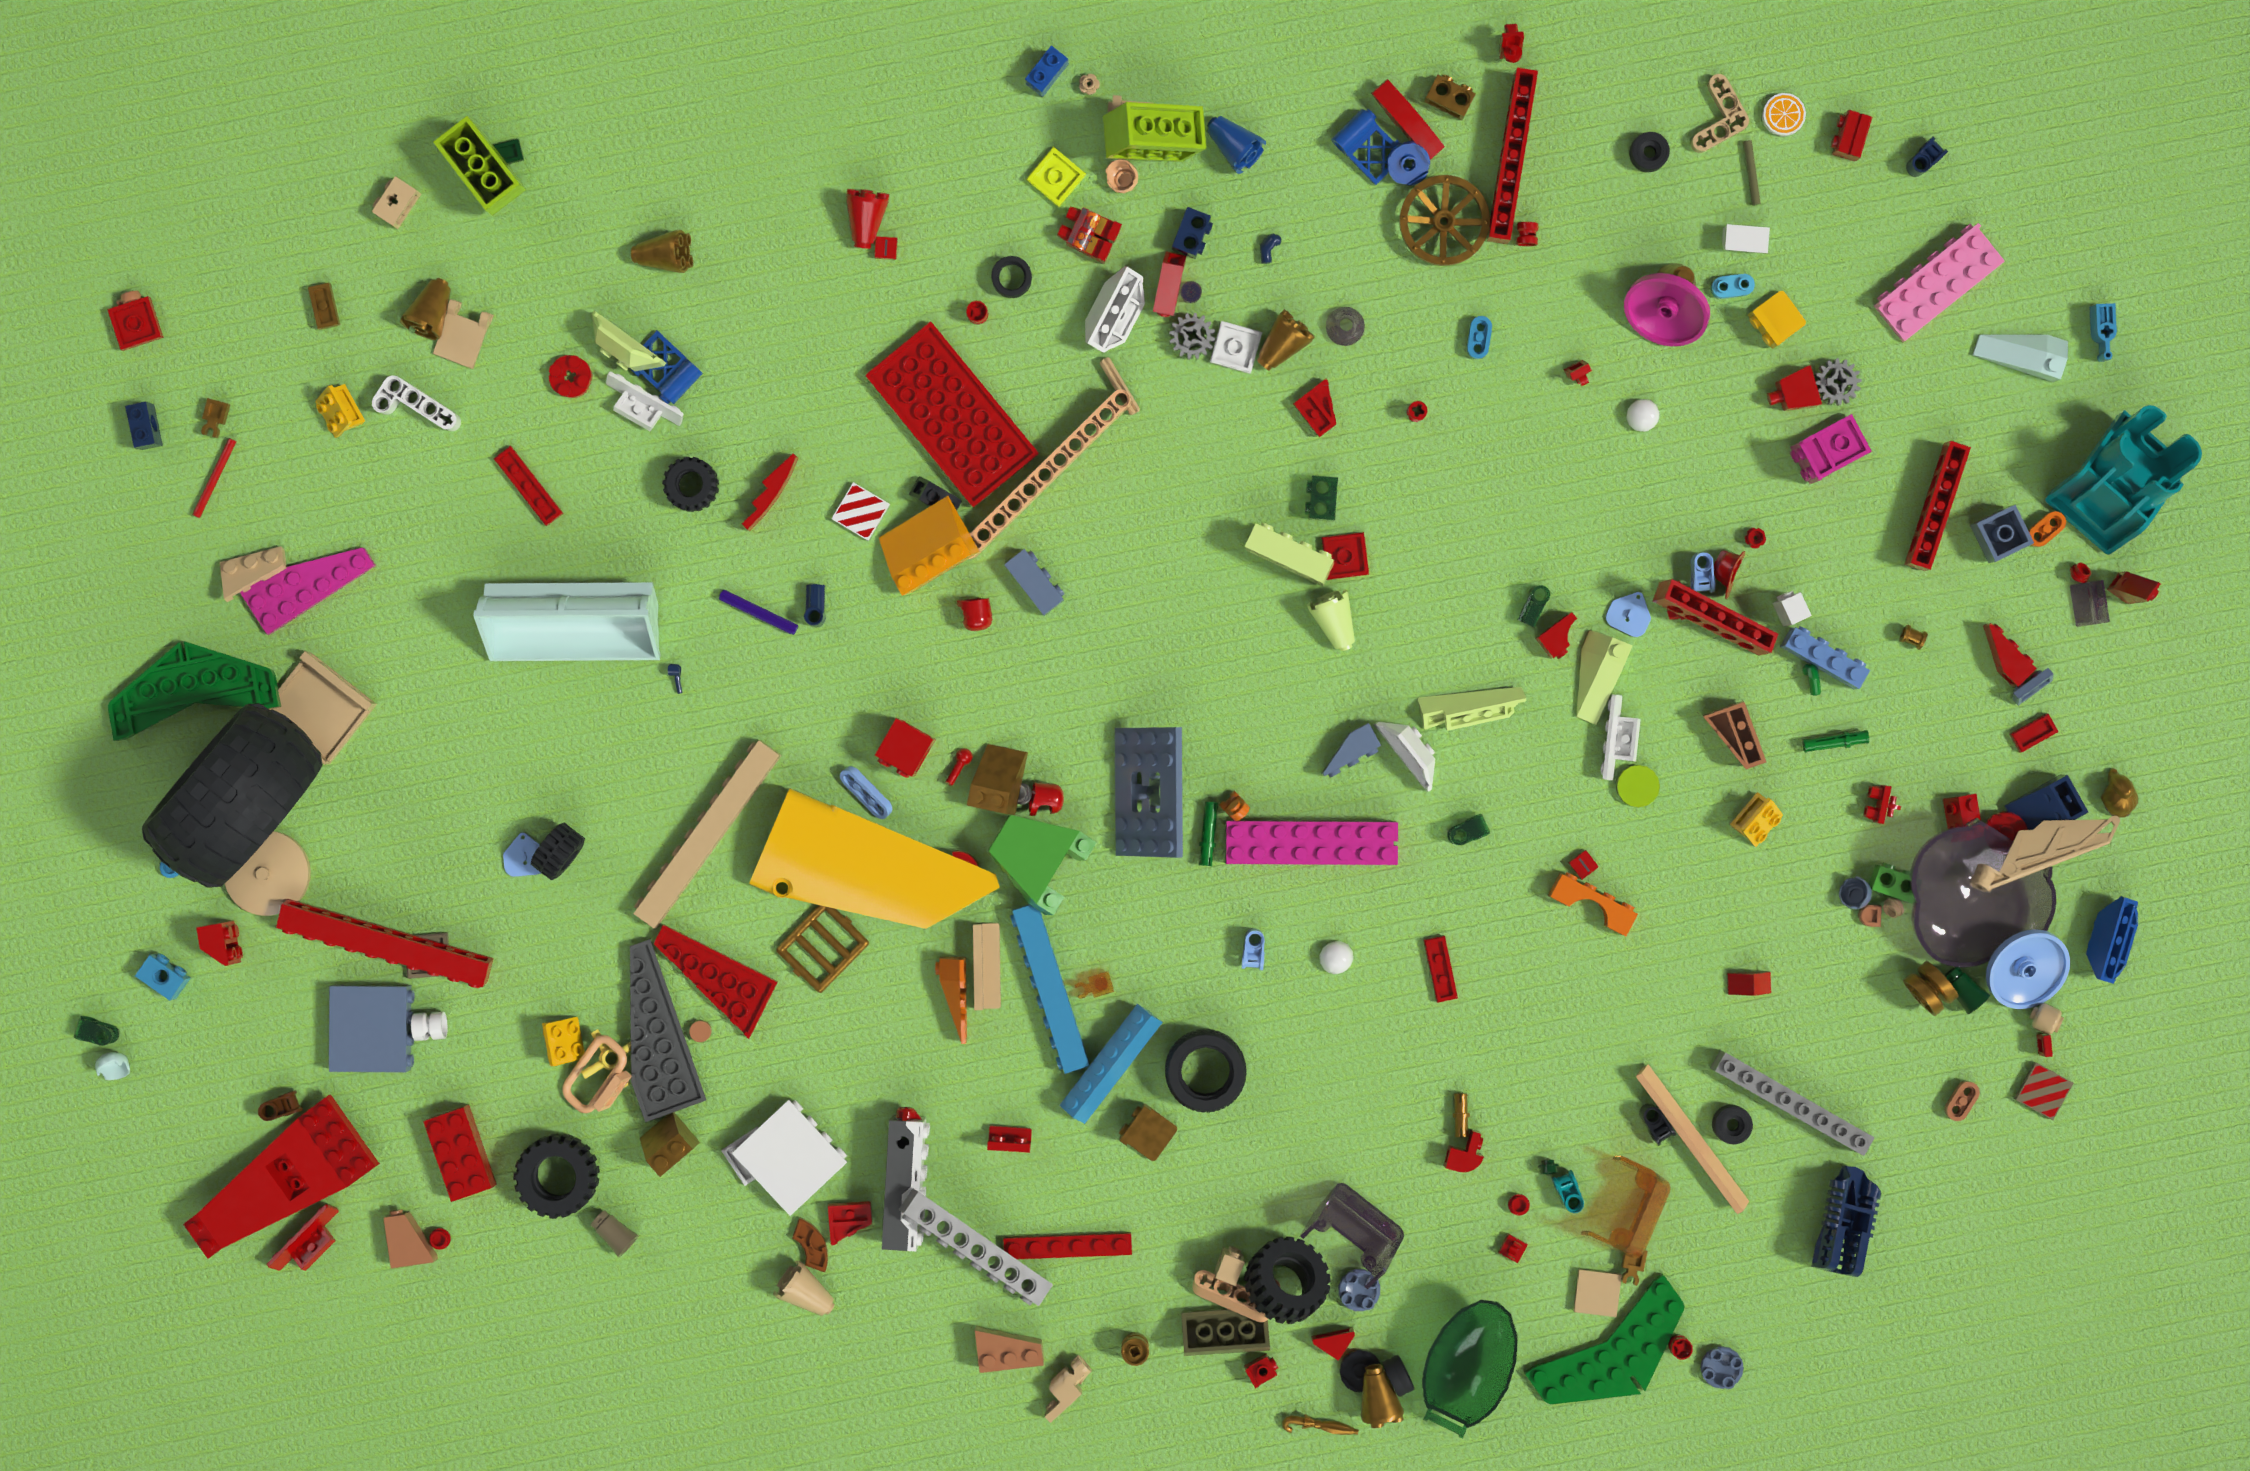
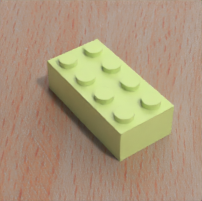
[1245,522,1334,587]

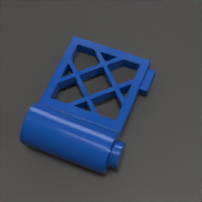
[1331,109,1400,185]
[630,330,703,404]

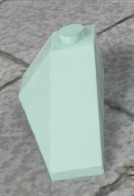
[1973,335,2068,382]

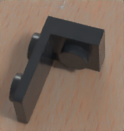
[909,476,962,510]

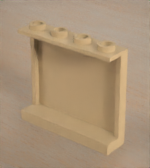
[270,651,377,765]

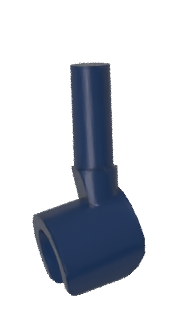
[668,664,683,694]

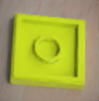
[1026,146,1086,207]

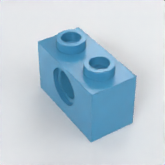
[135,953,191,1001]

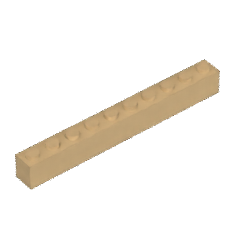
[633,740,782,929]

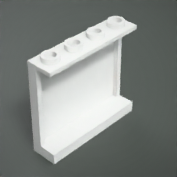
[732,1100,847,1216]

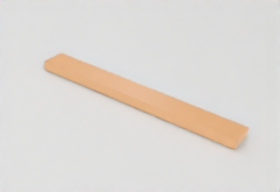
[1636,1064,1749,1214]

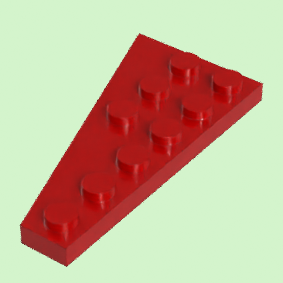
[654,924,778,1039]

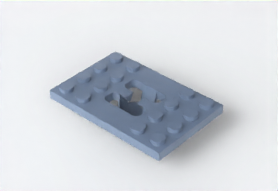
[1115,727,1183,858]

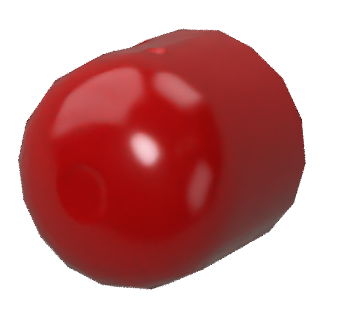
[957,598,993,631]
[1029,782,1064,816]

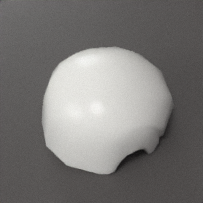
[1626,399,1660,432]
[1319,941,1353,974]

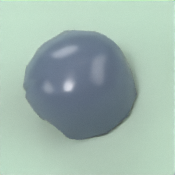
[1839,876,1872,910]

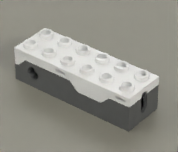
[882,1107,930,1252]

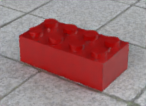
[423,1104,497,1202]

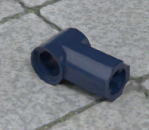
[804,584,826,628]

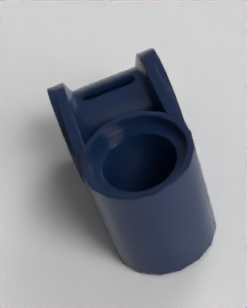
[1906,136,1948,177]

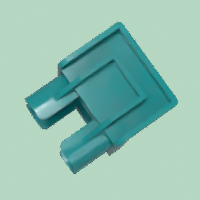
[2045,405,2202,555]

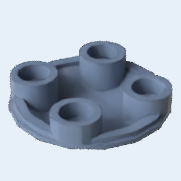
[1339,1269,1380,1311]
[1700,1346,1744,1389]

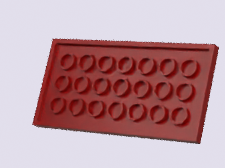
[865,321,1039,508]

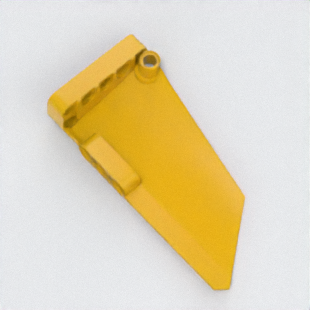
[749,788,1000,929]

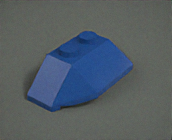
[2086,896,2138,984]

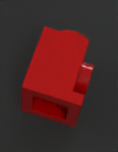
[1244,1353,1279,1389]

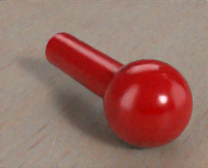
[945,748,973,786]

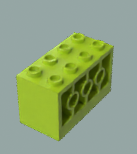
[1103,102,1206,162]

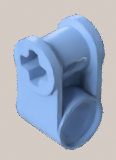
[1690,553,1715,593]
[1241,928,1265,971]

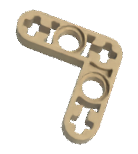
[1691,74,1749,153]

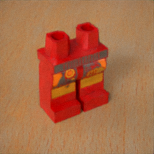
[1057,206,1122,264]

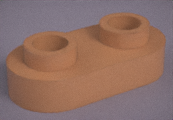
[1945,1081,1980,1121]

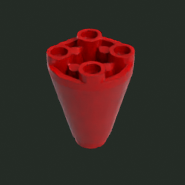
[846,189,890,249]

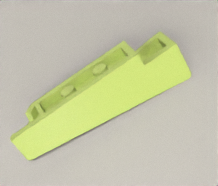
[1418,687,1526,731]

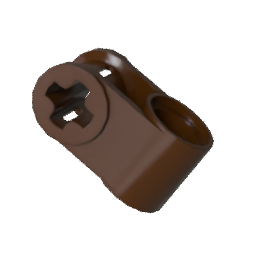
[258,1090,303,1121]

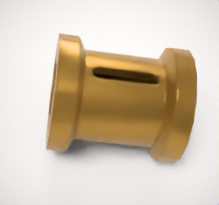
[1899,625,1928,650]

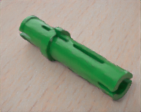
[1802,730,1870,753]
[1199,802,1218,866]

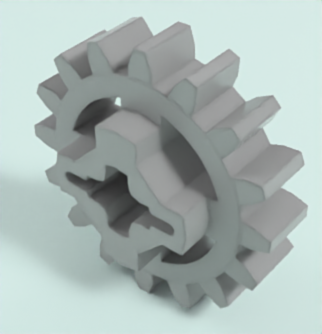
[1169,313,1215,360]
[1814,358,1862,406]

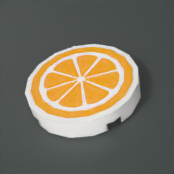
[1762,93,1806,137]

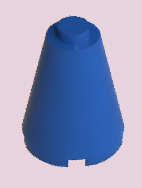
[1207,116,1266,174]

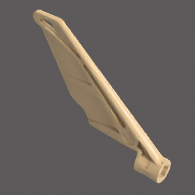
[1970,816,2120,893]

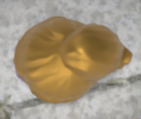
[2101,768,2138,818]

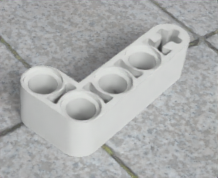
[372,376,461,431]

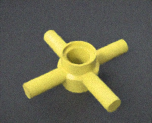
[581,1029,631,1088]

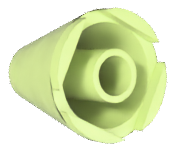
[1307,589,1355,651]

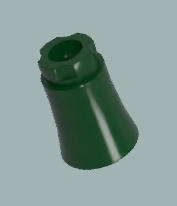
[1944,966,1990,1014]

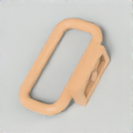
[562,1035,632,1113]

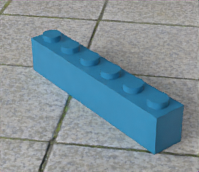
[1059,1004,1163,1124]

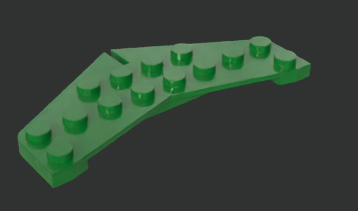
[108,641,281,741]
[1524,1273,1685,1404]

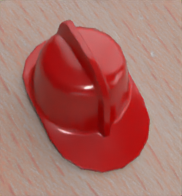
[1714,550,1745,599]

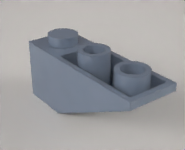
[1322,723,1381,778]

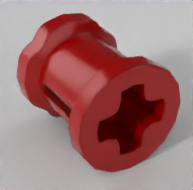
[1407,401,1428,422]

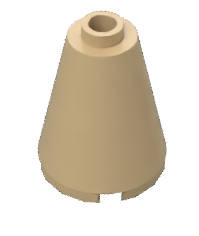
[773,1260,835,1316]

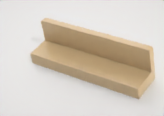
[973,923,1001,1010]

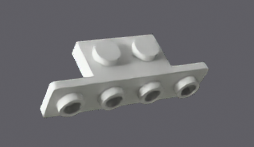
[606,371,684,431]
[1601,694,1641,780]

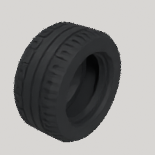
[1165,1029,1247,1113]

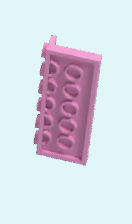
[1874,223,2005,342]

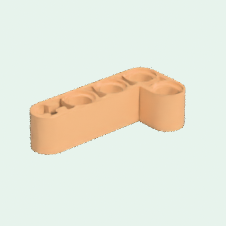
[1192,1270,1281,1322]

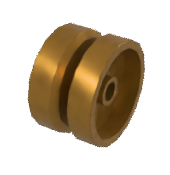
[1903,961,1958,1016]

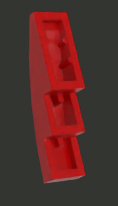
[1371,79,1445,160]
[741,453,799,531]

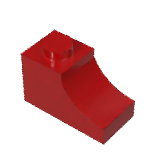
[1535,612,1577,659]

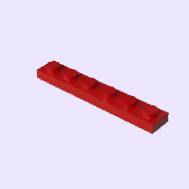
[1003,1232,1132,1259]

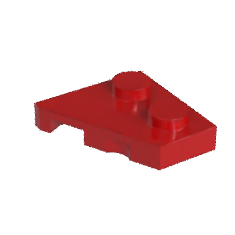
[1293,379,1336,438]

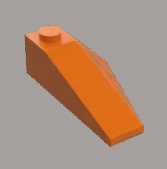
[935,957,967,1044]

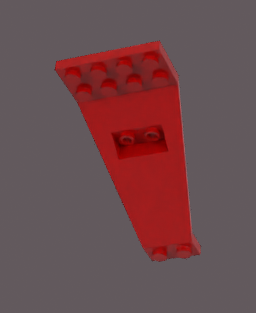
[183,1094,380,1259]

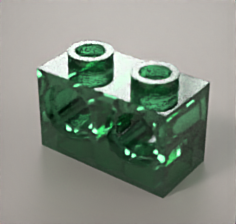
[1305,476,1338,522]

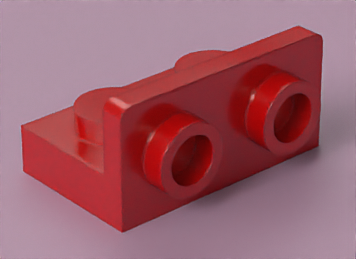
[987,1125,1032,1153]

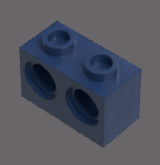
[1172,207,1213,259]

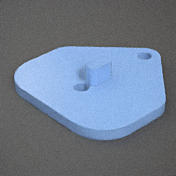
[1606,592,1651,637]
[503,833,541,877]

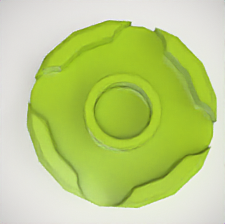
[1617,765,1660,808]

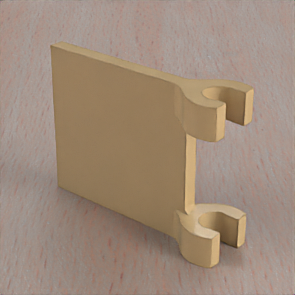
[433,299,494,369]

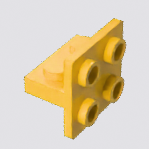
[315,384,365,438]
[1730,792,1783,847]
[542,1017,585,1067]

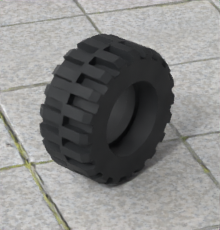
[513,1133,600,1219]
[1244,1236,1331,1324]

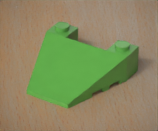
[987,815,1097,915]

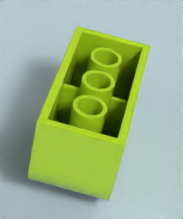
[433,116,526,216]

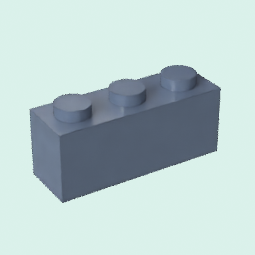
[1004,549,1065,616]

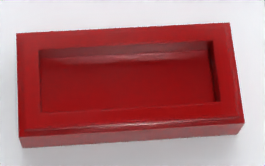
[2009,713,2059,753]

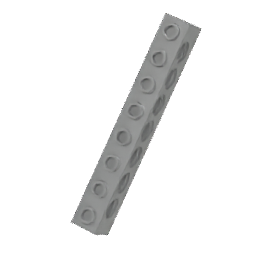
[1710,1050,1874,1156]
[899,1188,1053,1306]

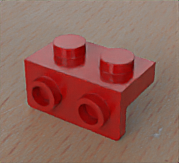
[1943,793,1983,841]

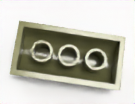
[1181,1310,1270,1356]

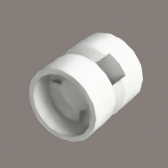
[411,1011,448,1041]

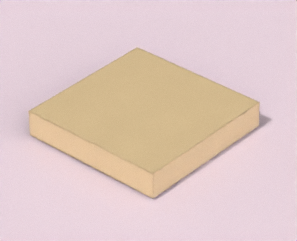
[1573,1268,1622,1317]

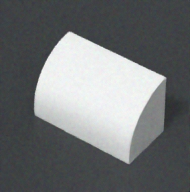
[1722,224,1770,254]

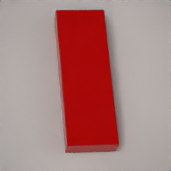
[1424,936,1458,1003]

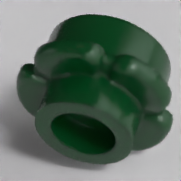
[1538,1160,1559,1174]

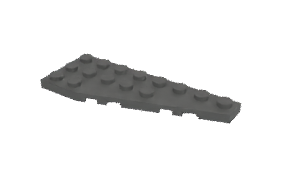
[630,939,707,1122]

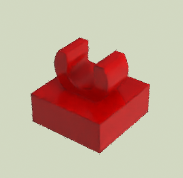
[1563,360,1592,386]
[1498,1233,1528,1263]

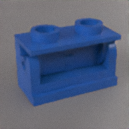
[1025,45,1069,98]

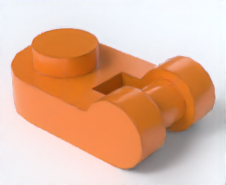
[1219,791,1250,821]

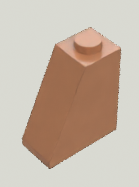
[384,1209,438,1268]

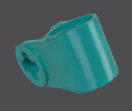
[1552,1170,1584,1213]

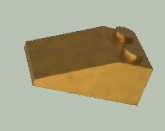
[967,744,1028,815]

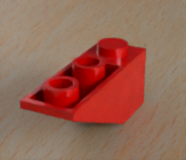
[2107,571,2161,604]
[1983,623,2037,687]

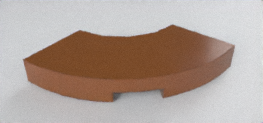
[792,1217,828,1272]

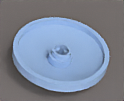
[1986,929,2070,1009]

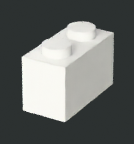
[1772,591,1812,626]

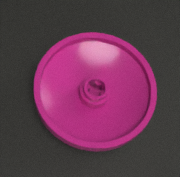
[1624,273,1710,346]

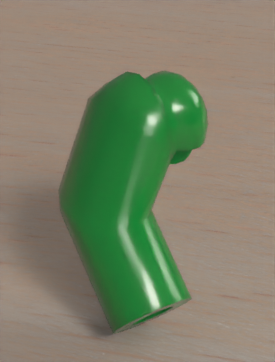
[1802,664,1821,696]

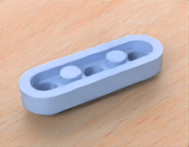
[840,766,892,819]

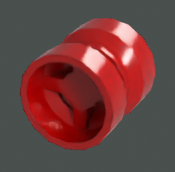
[1516,222,1539,247]
[966,301,989,325]
[1668,1334,1693,1360]

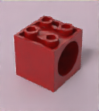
[875,718,936,778]

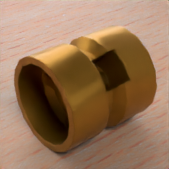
[1121,1332,1149,1366]

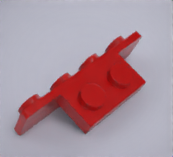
[266,1204,339,1271]

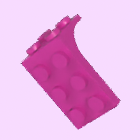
[1790,414,1872,484]

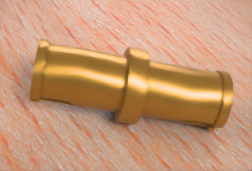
[1453,1093,1470,1137]

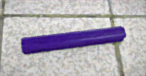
[719,590,798,635]

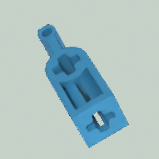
[2089,303,2117,362]

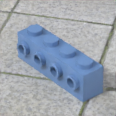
[1780,626,1870,689]

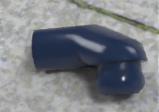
[1260,233,1281,264]

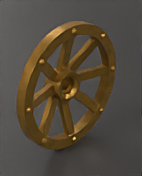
[1399,175,1490,266]

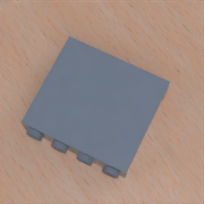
[329,984,415,1072]

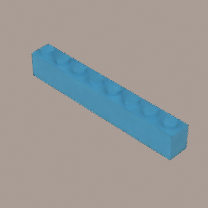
[1010,905,1089,1074]

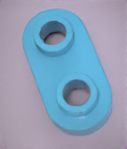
[1711,274,1755,299]

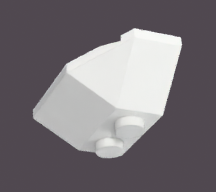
[1085,266,1145,353]
[1374,722,1435,792]

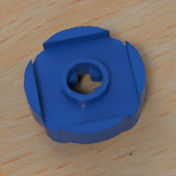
[1387,141,1430,185]

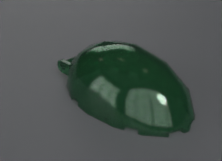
[1422,1300,1518,1439]

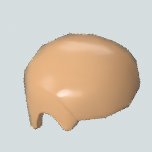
[1105,159,1138,194]

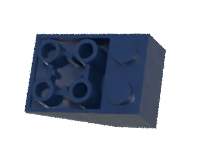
[2004,774,2088,830]

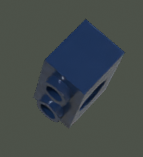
[125,402,163,450]

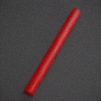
[192,438,237,518]

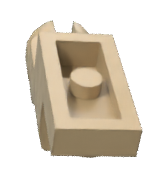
[1045,1355,1092,1423]

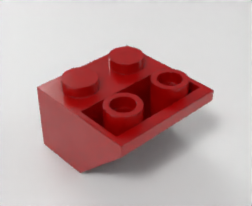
[196,921,243,966]

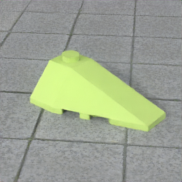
[1576,630,1632,725]

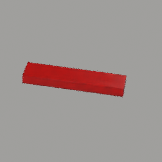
[494,446,564,526]

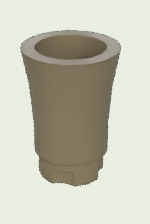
[591,1210,639,1258]

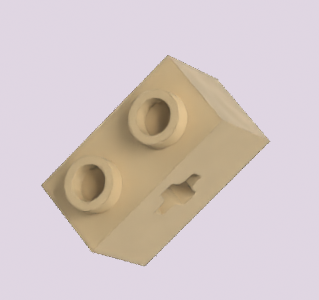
[372,176,421,229]
[1214,1246,1245,1286]

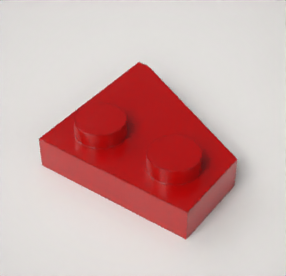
[828,1201,873,1246]

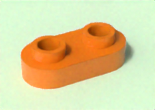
[2028,511,2066,547]

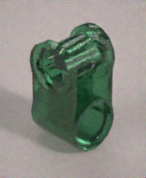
[1447,814,1490,845]
[74,1016,120,1046]

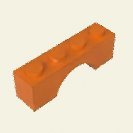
[1548,872,1638,936]

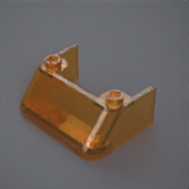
[1581,1156,1671,1258]

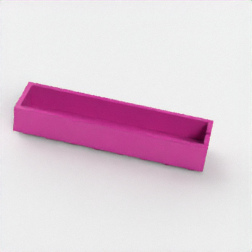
[1226,820,1398,865]

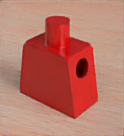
[1767,365,1822,411]

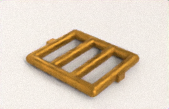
[776,905,869,993]

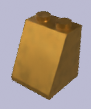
[640,1112,700,1177]

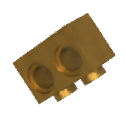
[1424,74,1476,121]

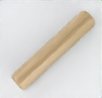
[1100,357,1140,415]

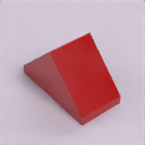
[1727,972,1771,996]
[1311,1327,1355,1361]

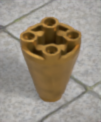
[631,230,693,273]
[1257,309,1315,371]
[1361,1364,1404,1428]

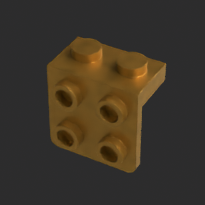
[1119,1103,1177,1161]

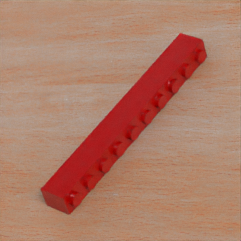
[276,899,494,988]

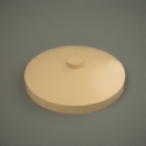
[225,831,311,916]

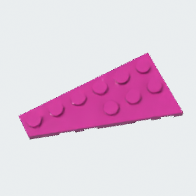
[240,547,376,635]

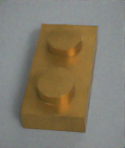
[308,283,340,330]

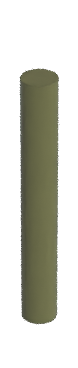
[1743,140,1761,206]

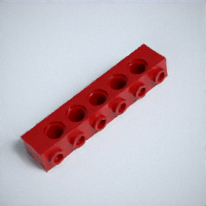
[1904,441,1971,571]
[1652,579,1778,656]

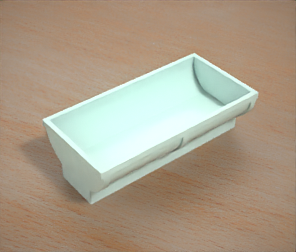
[473,582,660,661]

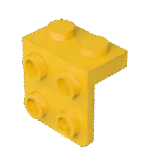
[1748,291,1806,349]

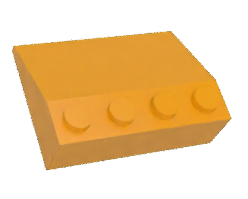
[879,496,980,596]

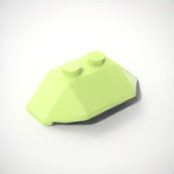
[592,310,666,371]

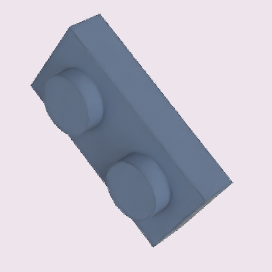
[2013,668,2054,706]

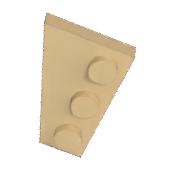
[220,546,287,602]

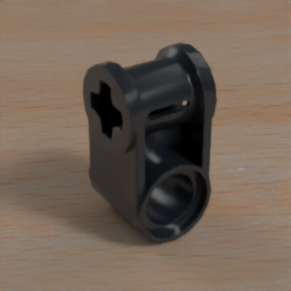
[1639,1104,1676,1146]

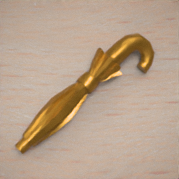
[1282,1414,1359,1435]

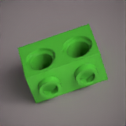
[1869,862,1921,904]

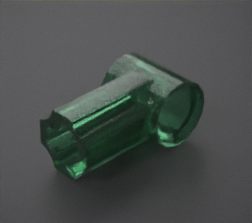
[1517,585,1550,628]

